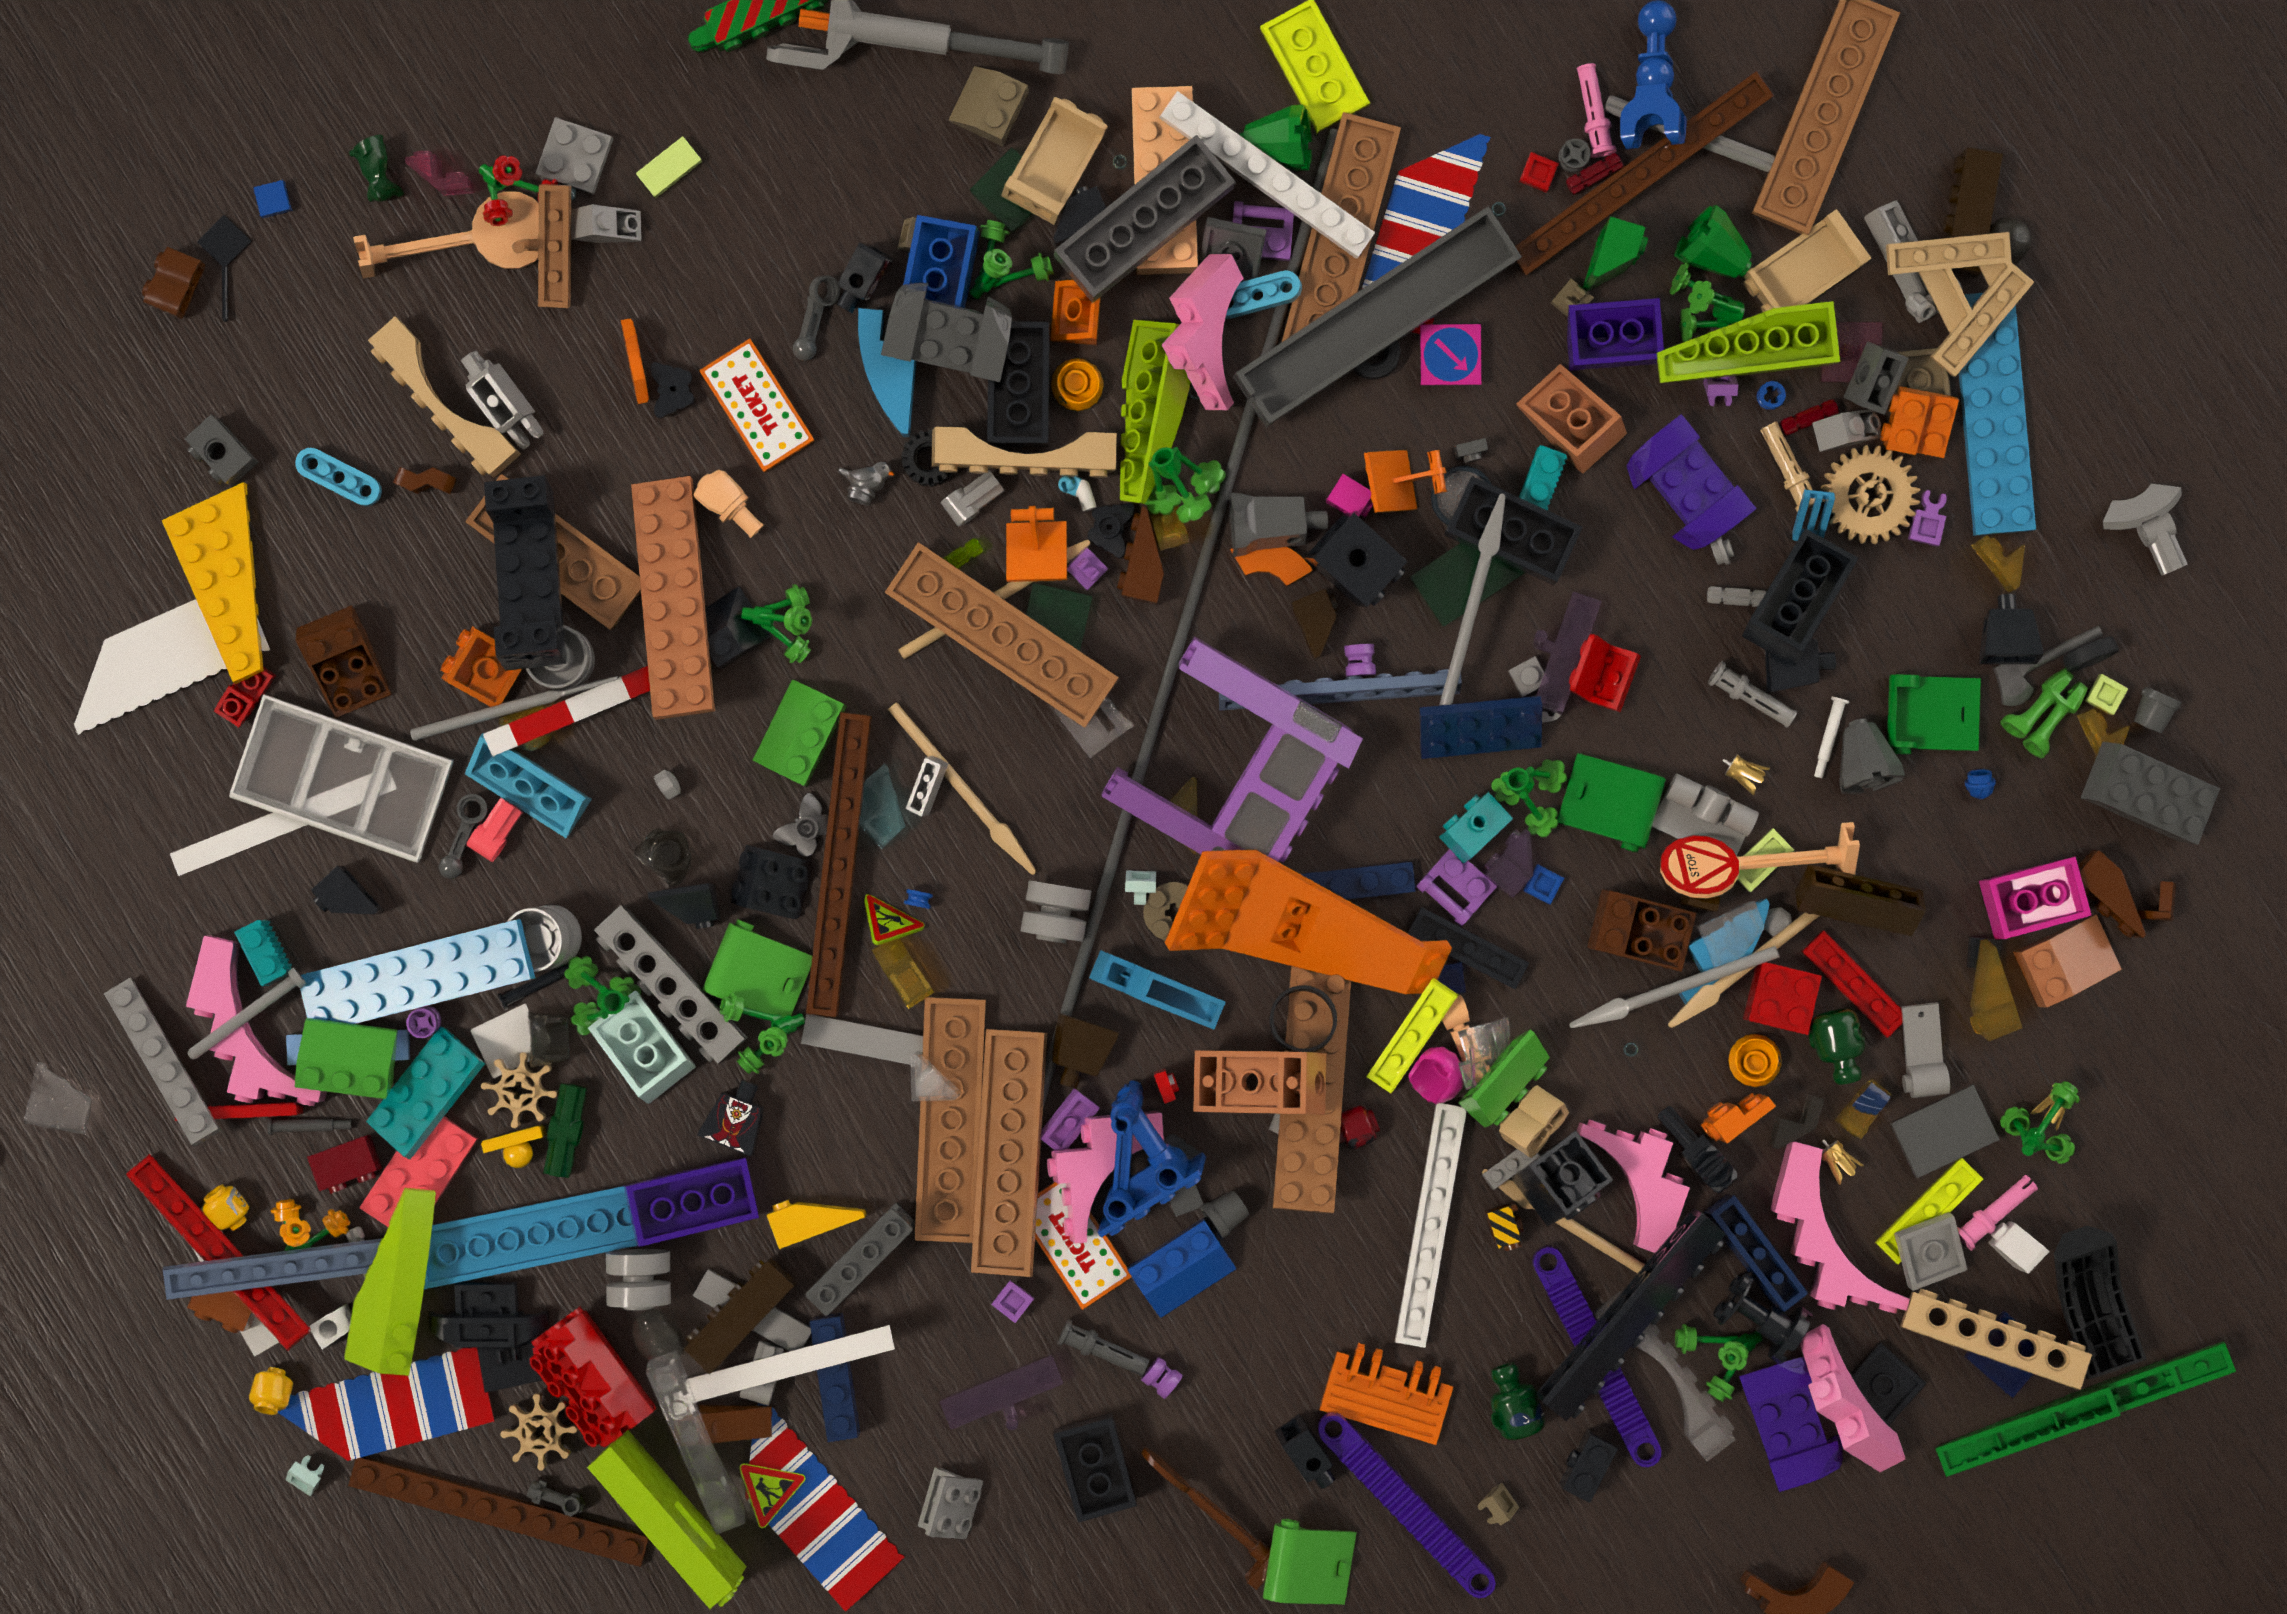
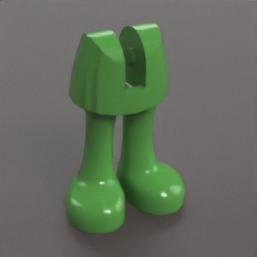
[2000,668,2088,758]

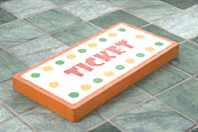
[699,338,815,473]
[1035,1182,1132,1310]

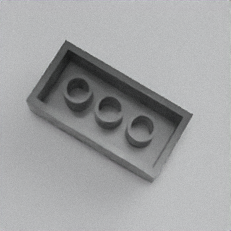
[2081,742,2220,845]

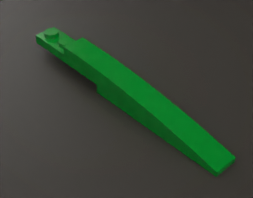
[1935,1341,2236,1477]

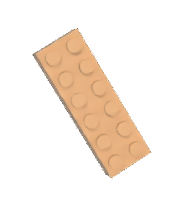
[1132,86,1198,275]

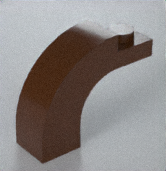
[1740,1561,1855,1614]

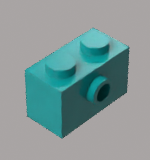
[1439,792,1513,864]

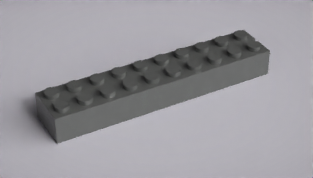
[1233,206,1522,428]

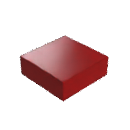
[1519,152,1559,193]

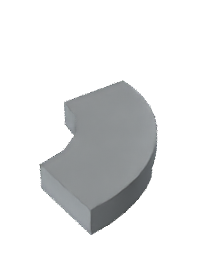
[2103,483,2182,530]

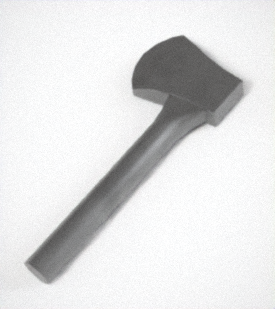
[1993,626,2103,706]

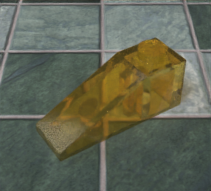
[1970,939,2023,1041]

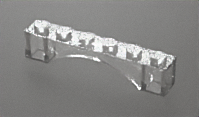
[1592,1291,1736,1462]
[646,1350,745,1535]

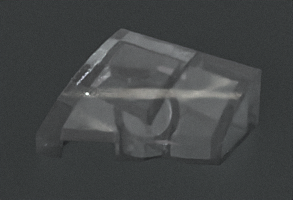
[1697,901,1764,968]
[1458,1018,1510,1090]
[23,1062,92,1135]

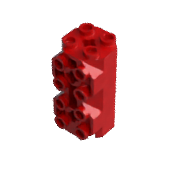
[529,1306,657,1448]

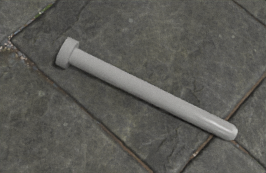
[187,967,307,1059]

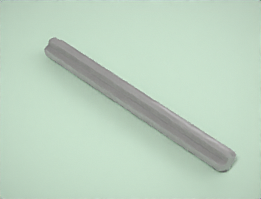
[1604,95,1775,172]

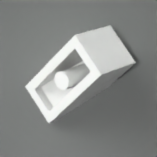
[1988,1221,2049,1274]

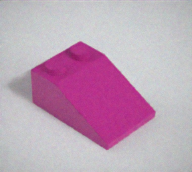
[1979,857,2091,939]

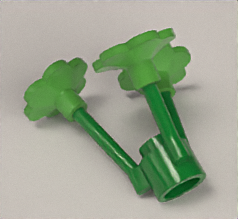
[1145,447,1226,523]

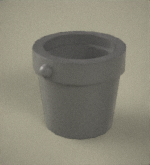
[2133,687,2182,734]
[1200,1190,1249,1239]

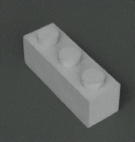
[906,756,949,817]
[1481,1149,1540,1190]

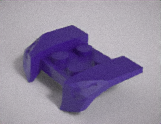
[1627,414,1757,550]
[1739,1357,1843,1492]

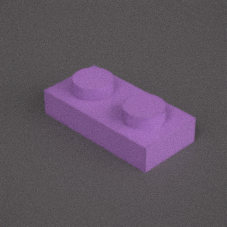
[1040,1089,1100,1150]

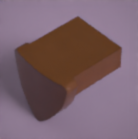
[2138,881,2176,921]

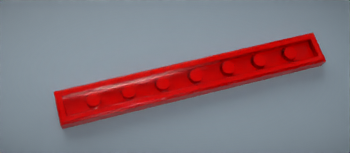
[126,1154,311,1351]

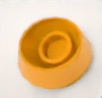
[1051,358,1104,411]
[1728,1034,1782,1087]

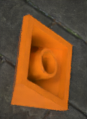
[1050,280,1101,345]

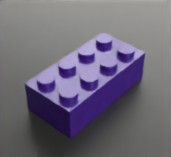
[623,1157,759,1247]

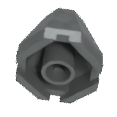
[1839,719,1905,794]

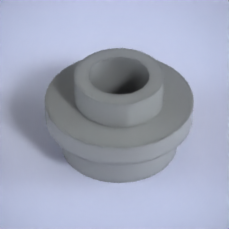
[1710,536,1734,565]

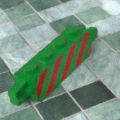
[688,0,828,53]

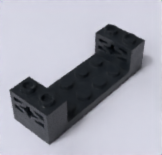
[484,475,566,671]

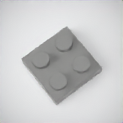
[535,117,613,195]
[1894,1212,1968,1291]

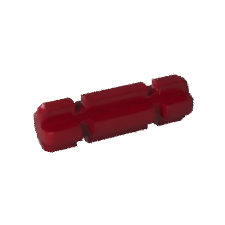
[1566,153,1623,194]
[1780,399,1839,435]

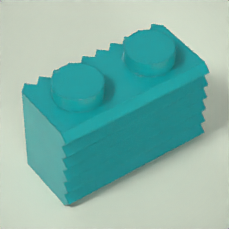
[1519,445,1567,510]
[234,920,292,986]

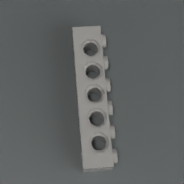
[594,905,748,1063]

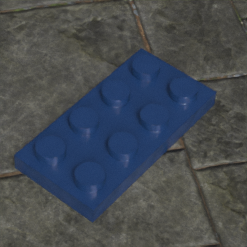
[1419,696,1542,759]

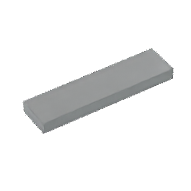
[801,1014,923,1067]
[693,1269,811,1351]

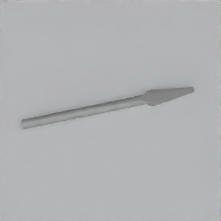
[1439,493,1505,706]
[410,676,618,741]
[1569,946,1780,1028]

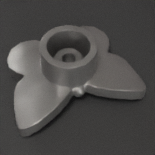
[773,793,829,856]

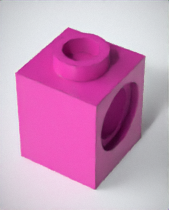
[1326,474,1373,518]

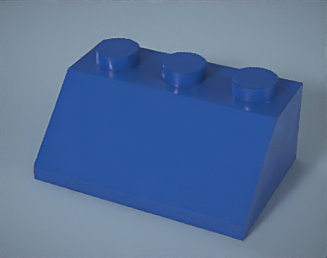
[903,215,980,308]
[1128,1218,1237,1318]

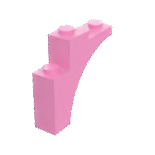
[1162,254,1244,410]
[1047,1111,1164,1244]
[1577,1119,1690,1253]
[1800,1324,1906,1472]

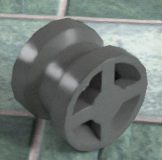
[1558,139,1591,173]

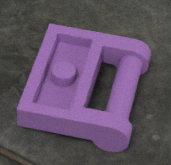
[1233,201,1294,261]
[1416,849,1497,927]

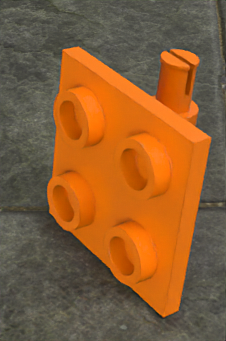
[1364,450,1447,513]
[1006,506,1067,582]

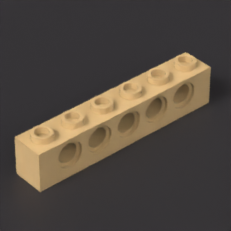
[1900,1288,2092,1390]

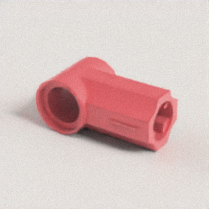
[466,798,523,862]

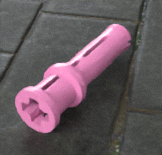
[1576,63,1617,158]
[1957,1175,2038,1251]

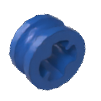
[1756,381,1786,410]
[904,889,933,909]

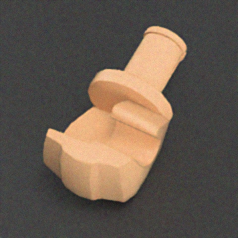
[693,469,764,538]

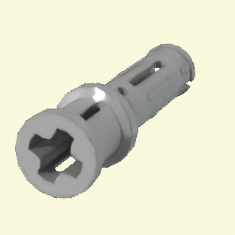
[1708,661,1797,728]

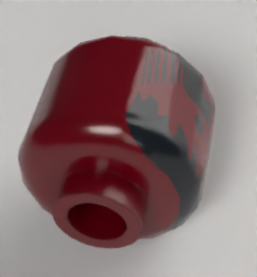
[1339,1105,1380,1150]

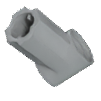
[941,470,1005,527]
[2136,513,2188,576]
[740,1341,784,1406]

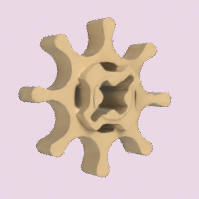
[481,1052,559,1128]
[501,1392,579,1470]

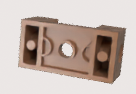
[1193,1050,1326,1115]

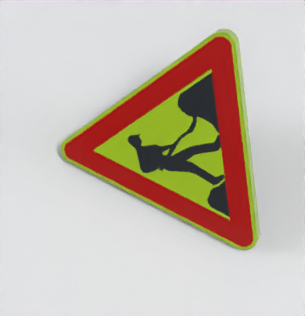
[864,894,925,945]
[739,1463,805,1528]

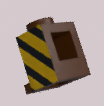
[1485,1202,1524,1251]

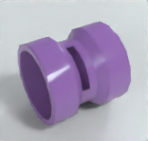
[1344,644,1376,677]
[406,1006,441,1038]
[1141,1356,1183,1399]

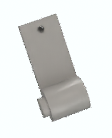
[1901,1002,1950,1098]

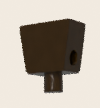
[1052,1013,1119,1089]

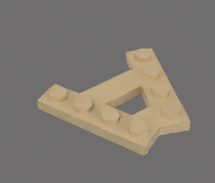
[1886,232,2034,377]

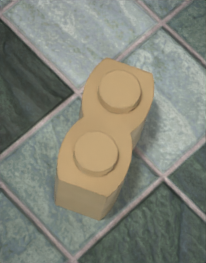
[1499,1085,1569,1158]

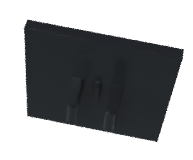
[477,1336,543,1393]

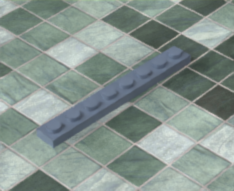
[1219,669,1462,711]
[163,1238,382,1300]

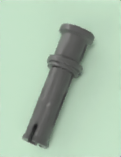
[1057,1319,1150,1377]

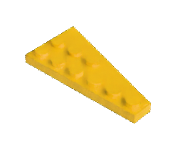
[162,482,264,684]

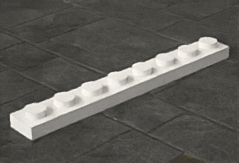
[1159,91,1375,259]
[1395,1103,1466,1348]

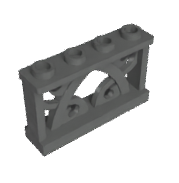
[806,1202,915,1316]

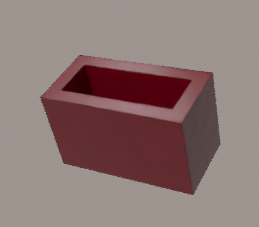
[307,1134,382,1194]

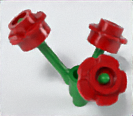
[479,155,558,226]

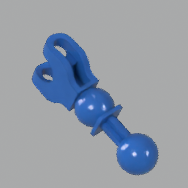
[1620,0,1687,149]

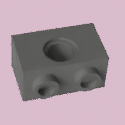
[1844,341,1909,415]
[184,414,259,486]

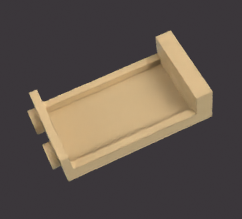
[1001,97,1108,225]
[1743,209,1871,312]

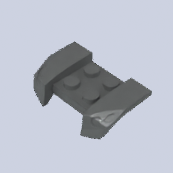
[881,283,1012,382]

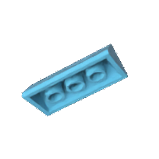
[465,733,592,838]

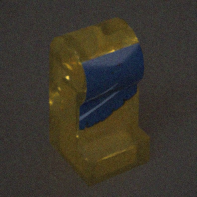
[1834,1079,1892,1139]

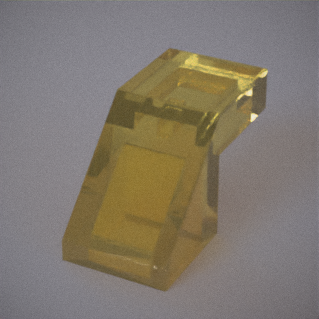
[872,938,934,1009]

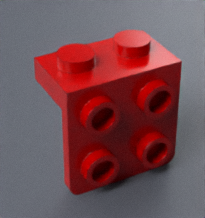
[1569,634,1641,712]

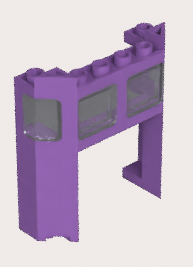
[1101,636,1363,863]

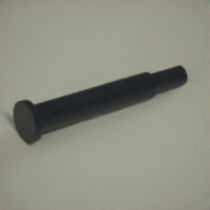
[498,964,569,1010]

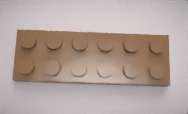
[465,474,641,631]

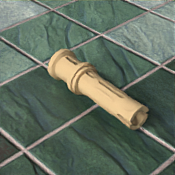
[1760,421,1815,513]

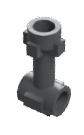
[527,1479,586,1517]

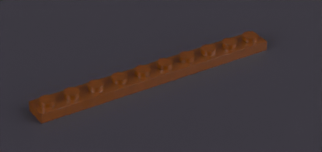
[1515,71,1774,276]
[806,712,872,1017]
[348,1456,649,1567]

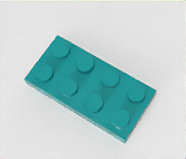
[366,1026,485,1159]

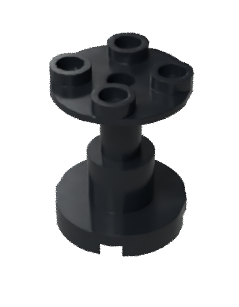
[1712,1272,1813,1364]

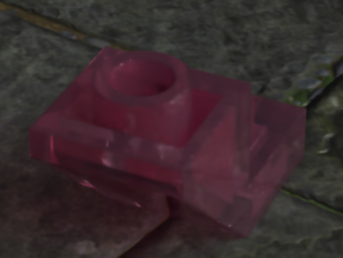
[405,151,474,196]

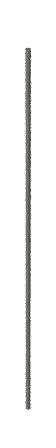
[1043,128,1338,1108]

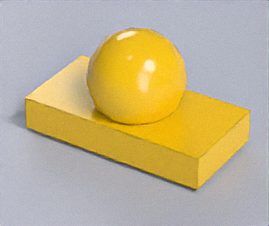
[481,1125,547,1168]

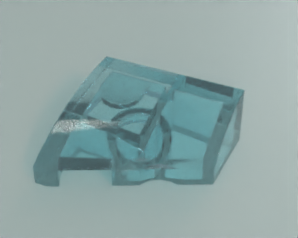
[860,763,905,849]

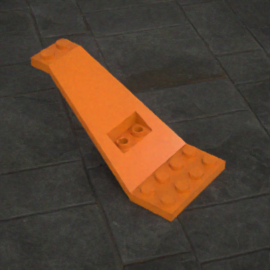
[1165,850,1452,994]

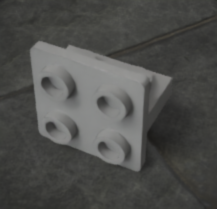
[918,1467,983,1539]

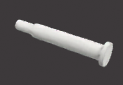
[1814,696,1849,778]

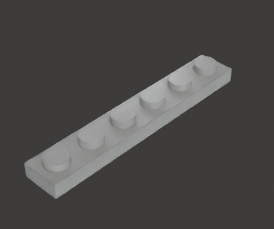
[104,978,221,1147]

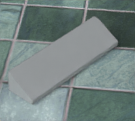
[1864,200,1939,323]

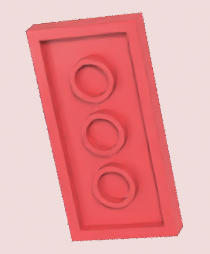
[359,1116,478,1227]

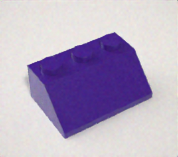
[1567,298,1664,371]

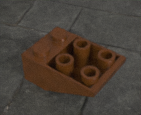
[295,605,391,718]
[1587,890,1696,972]

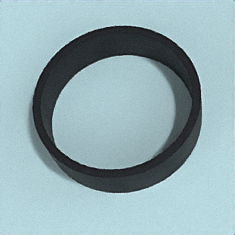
[1269,985,1337,1052]

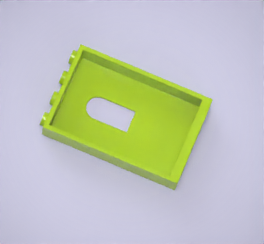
[587,1430,747,1609]

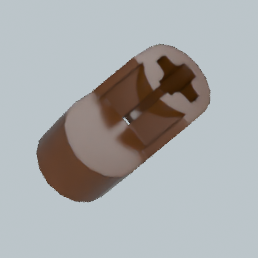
[392,467,457,494]

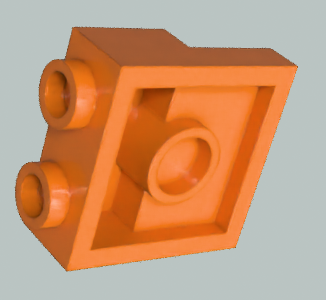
[1880,386,1959,458]
[440,626,522,707]
[1701,1093,1776,1143]

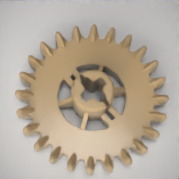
[1821,445,1921,544]

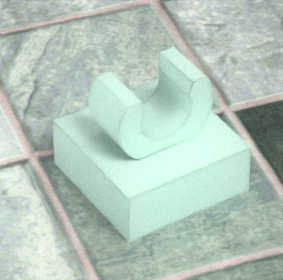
[1125,870,1156,905]
[286,1455,324,1497]

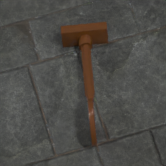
[1141,1447,1271,1590]

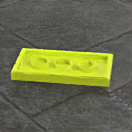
[1260,0,1370,133]

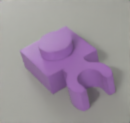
[1908,490,1946,547]

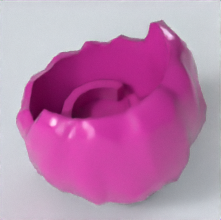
[1408,1047,1466,1105]

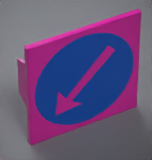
[1420,324,1481,385]

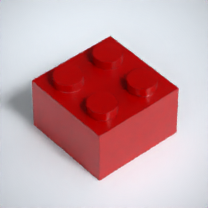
[1743,962,1822,1035]

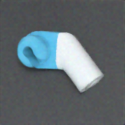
[1058,476,1097,512]

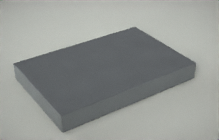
[1890,1084,2000,1178]

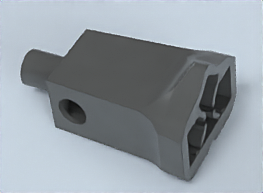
[1229,493,1328,557]

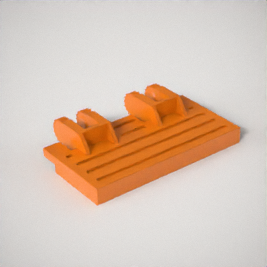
[1319,1343,1453,1445]

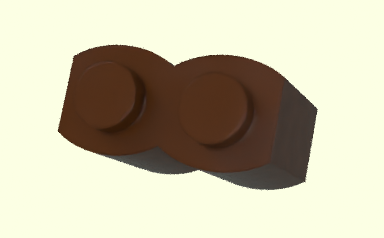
[142,247,205,320]

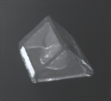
[910,1051,962,1101]

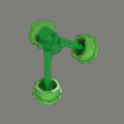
[970,220,1054,299]
[742,584,812,664]
[719,992,805,1074]
[2000,1081,2080,1164]
[1675,1324,1762,1402]

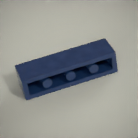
[1703,1194,1808,1312]
[810,1313,861,1442]

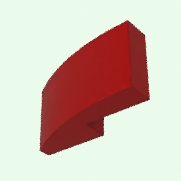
[214,667,276,727]

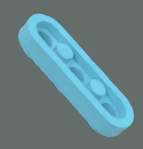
[1225,270,1302,319]
[295,448,382,506]

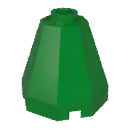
[1240,104,1312,171]
[1674,205,1752,279]

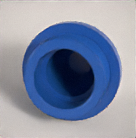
[1965,769,1996,799]

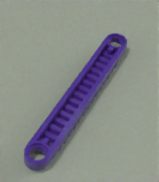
[1532,1246,1662,1467]
[1318,1412,1496,1598]

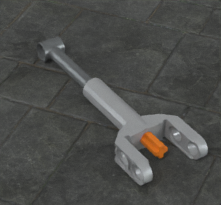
[766,0,1069,74]

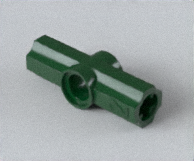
[543,1083,587,1178]

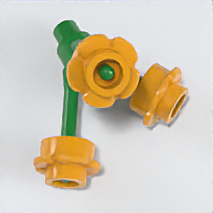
[271,1199,350,1251]

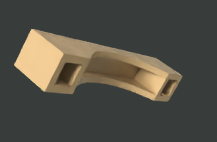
[368,316,521,478]
[932,427,1117,478]

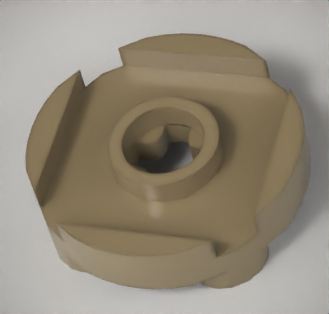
[1143,882,1188,941]

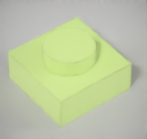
[2085,674,2128,715]

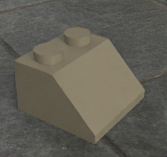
[949,66,1029,147]

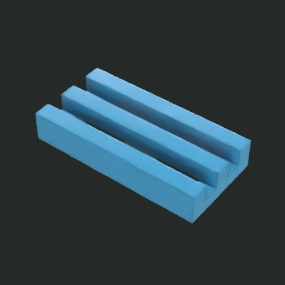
[1792,489,1835,541]

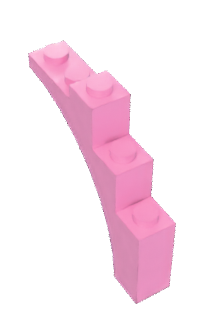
[186,935,327,1106]
[1770,1140,1910,1314]

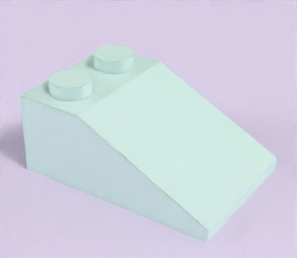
[588,990,696,1104]

